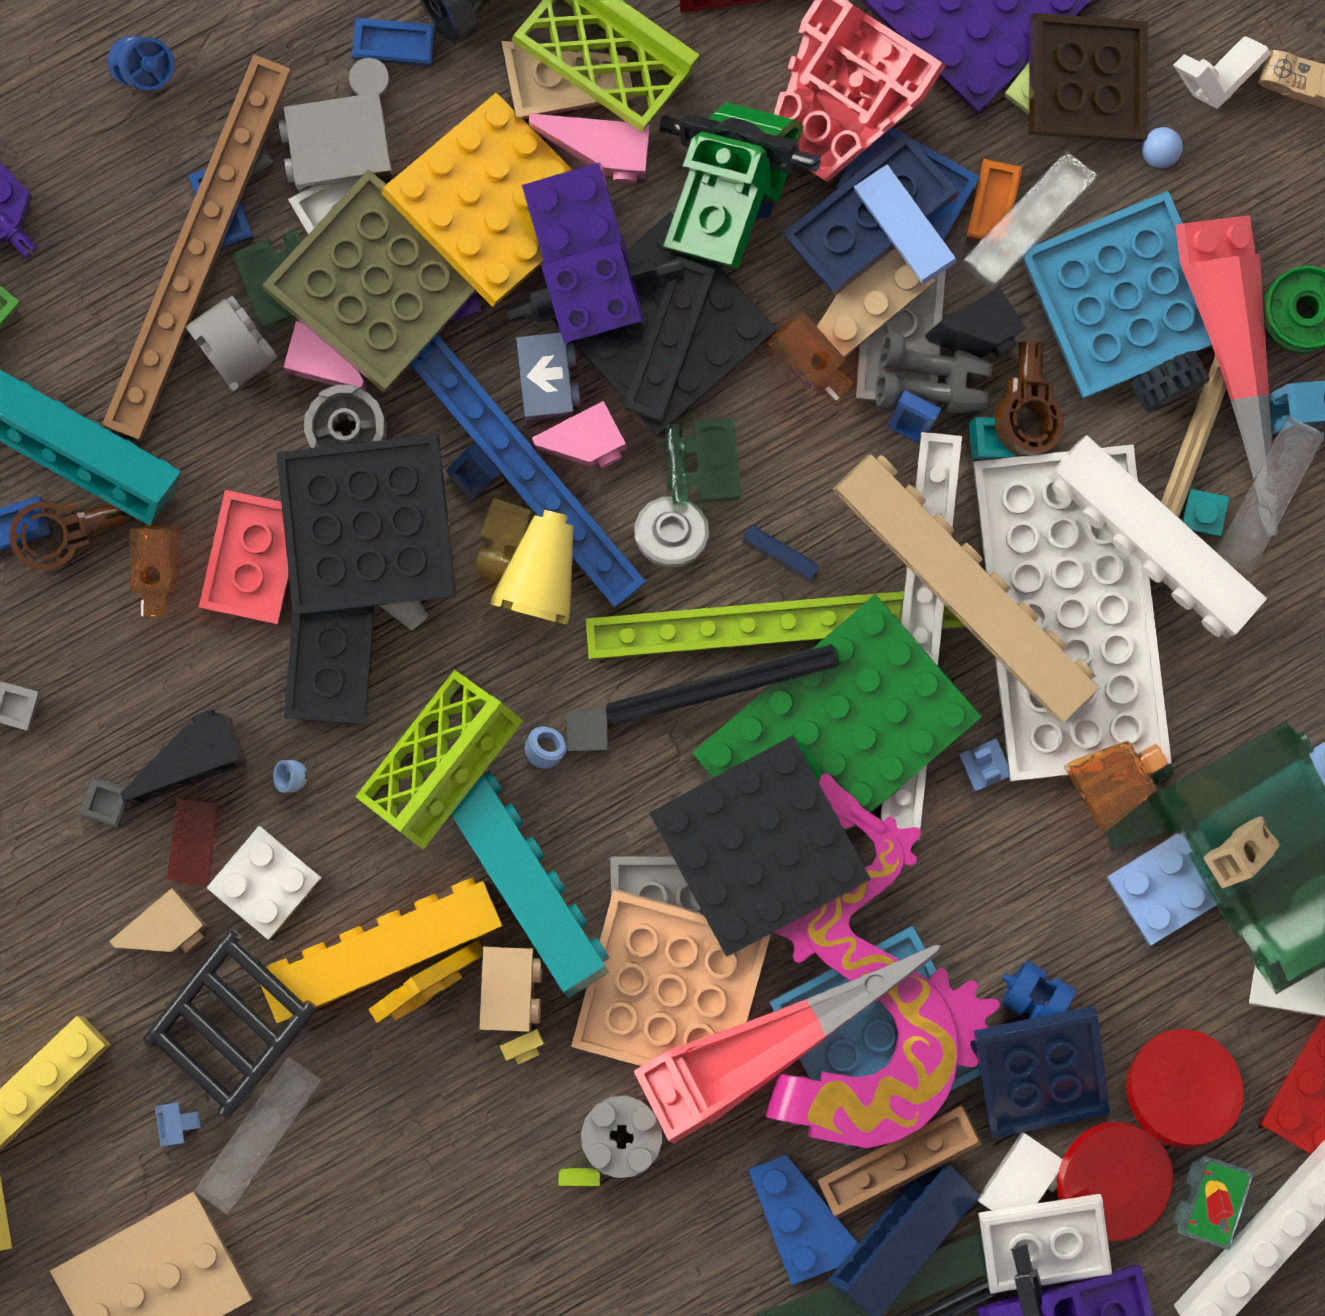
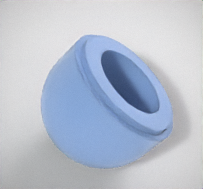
[1142,127,1183,169]
[524,726,567,769]

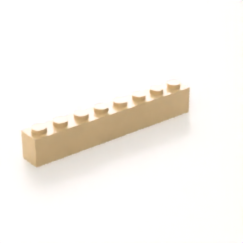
[832,454,1099,722]

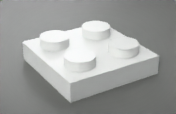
[207,826,322,940]

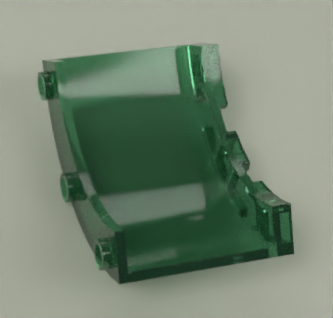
[1159,721,1325,994]

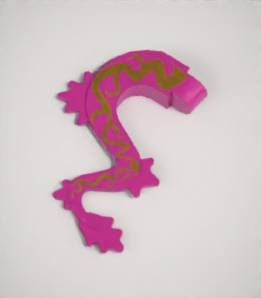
[766,774,1000,1148]

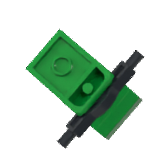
[659,102,821,269]

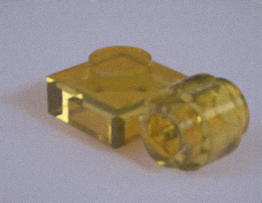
[474,498,531,580]

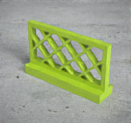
[512,0,699,133]
[355,670,523,850]

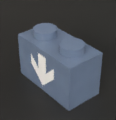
[516,333,581,423]

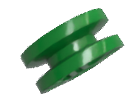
[1263,265,1325,354]

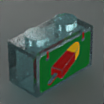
[1174,1155,1254,1250]

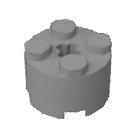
[185,296,278,392]
[304,385,387,448]
[581,1095,662,1178]

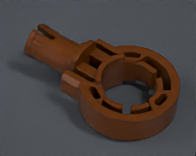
[995,340,1064,456]
[8,501,125,570]

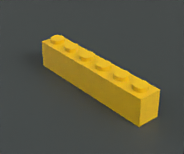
[261,877,504,1023]

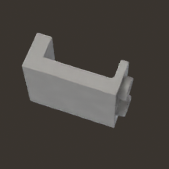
[279,92,393,192]

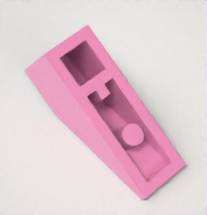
[529,114,650,184]

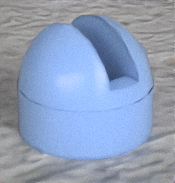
[273,760,308,793]

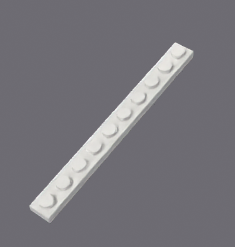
[880,432,962,839]

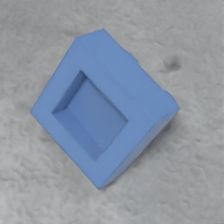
[958,739,1010,792]
[155,1102,201,1146]

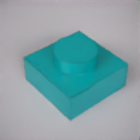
[969,417,1015,461]
[1182,489,1229,538]

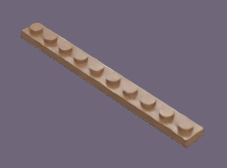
[102,54,293,441]

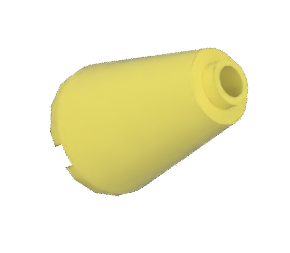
[490,510,574,625]

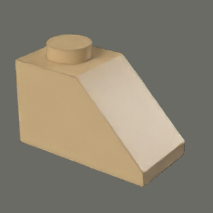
[109,888,207,953]

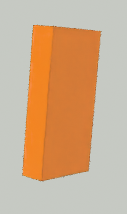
[966,159,1022,247]

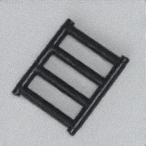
[143,929,317,1119]

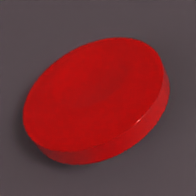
[1126,1029,1244,1148]
[1057,1121,1173,1241]

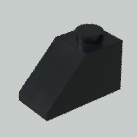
[924,288,1026,358]

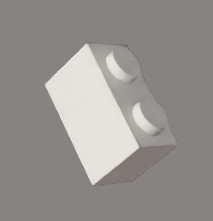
[977,1133,1062,1211]

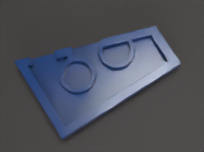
[748,1155,858,1285]

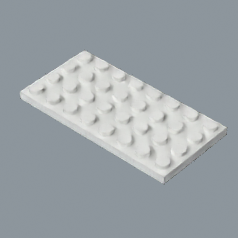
[973,445,1172,782]

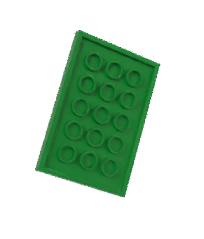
[693,594,982,834]

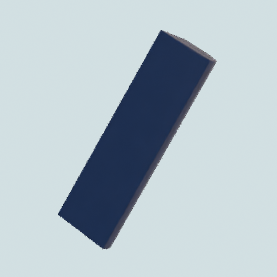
[828,1163,981,1316]

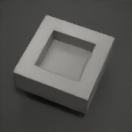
[0,681,41,732]

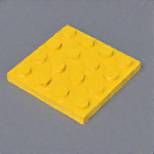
[381,93,572,307]

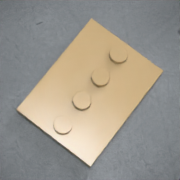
[50,1191,253,1316]

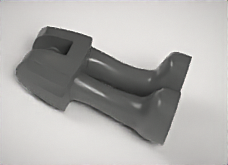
[875,332,994,413]

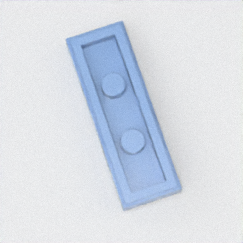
[854,164,956,285]

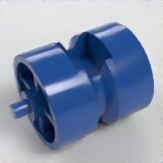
[108,35,174,90]
[1000,960,1076,1019]

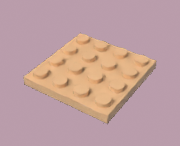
[571,889,771,1066]

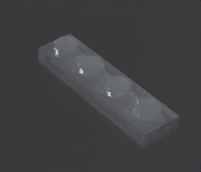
[962,151,1097,290]
[1216,416,1325,574]
[194,1056,323,1214]

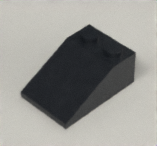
[120,709,247,805]

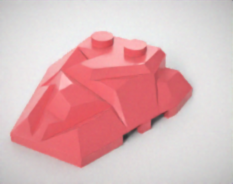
[774,0,946,182]

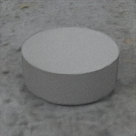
[349,58,390,97]

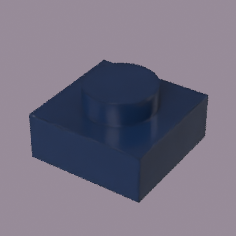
[446,443,501,501]

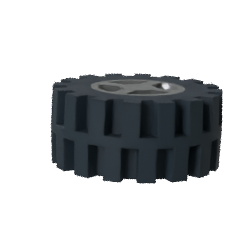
[1131,350,1210,412]

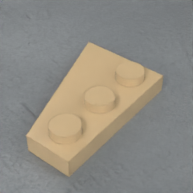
[502,41,634,120]
[816,248,935,360]

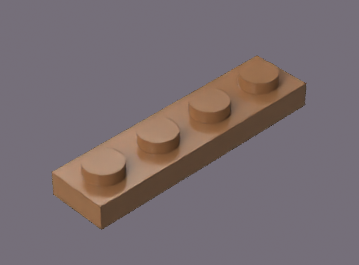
[818,1106,982,1219]

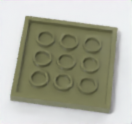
[262,169,476,393]

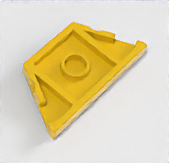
[368,940,483,1023]

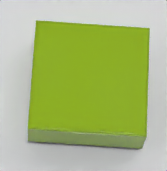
[558,1168,600,1186]

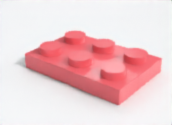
[199,490,289,625]

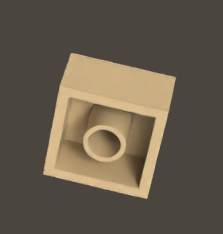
[479,947,543,1032]

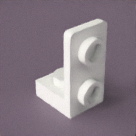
[1173,37,1271,109]

